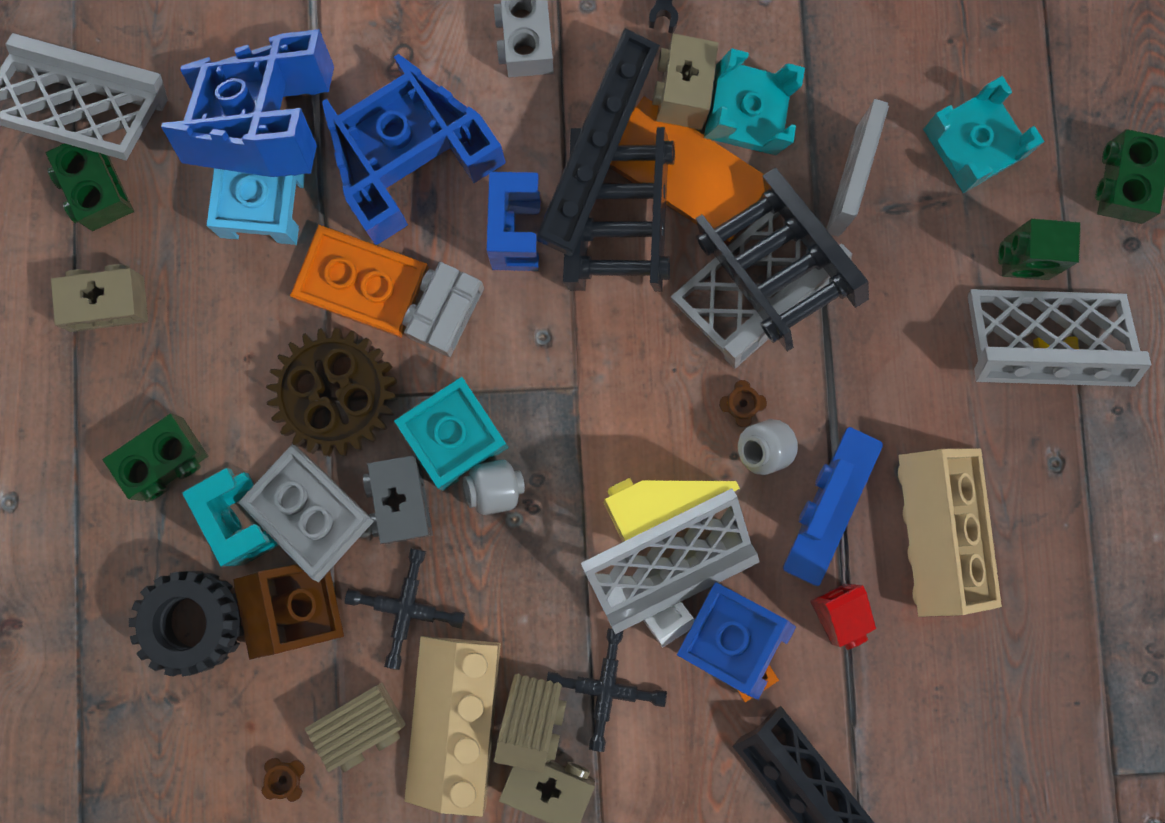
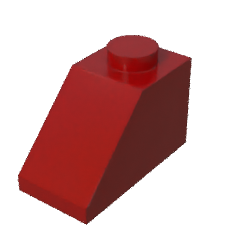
[810,583,876,650]

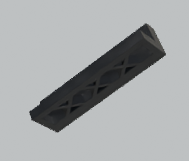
[732,706,874,823]

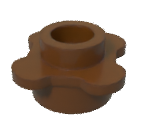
[719,380,767,427]
[261,758,305,802]

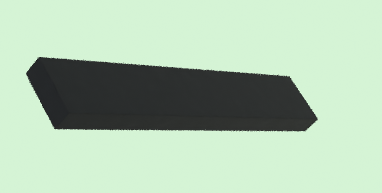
[536,28,660,256]

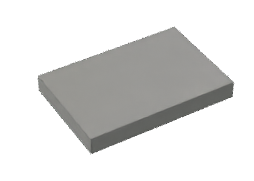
[826,99,889,237]
[238,444,374,582]

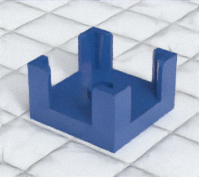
[487,172,541,271]
[677,582,796,700]

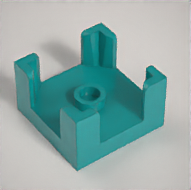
[704,48,805,156]
[923,75,1045,193]
[394,377,509,491]
[182,468,280,566]

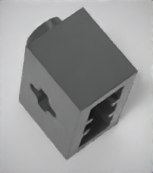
[363,455,433,544]

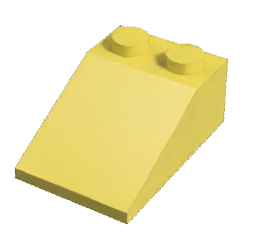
[603,478,740,542]

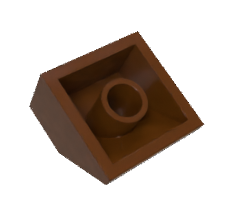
[233,564,344,660]

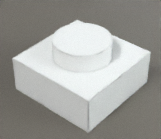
[643,602,694,648]

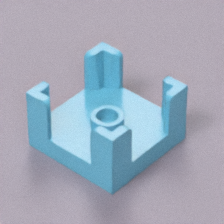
[207,168,305,245]

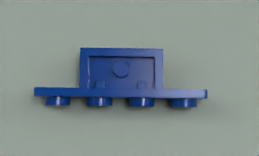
[783,427,883,586]

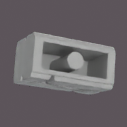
[402,262,485,357]

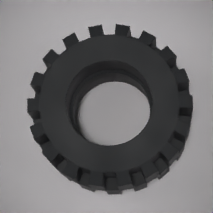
[129,571,244,677]

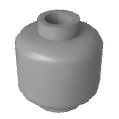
[738,419,798,475]
[463,459,525,515]

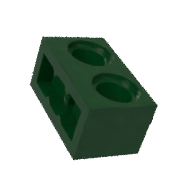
[1095,129,1165,224]
[45,143,134,232]
[998,218,1080,280]
[102,413,208,502]

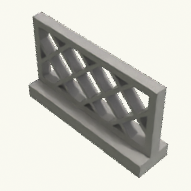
[0,33,168,161]
[671,212,852,369]
[967,289,1151,386]
[581,488,760,634]

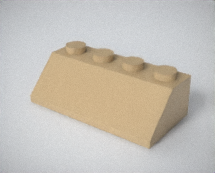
[898,449,1002,617]
[405,636,501,817]

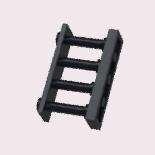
[563,127,675,292]
[696,167,869,351]

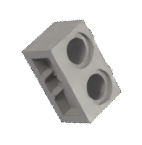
[494,0,554,78]

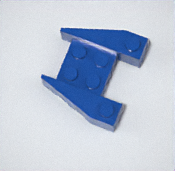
[161,29,334,177]
[322,54,506,245]

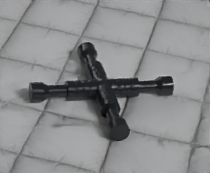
[345,548,465,670]
[547,628,667,752]

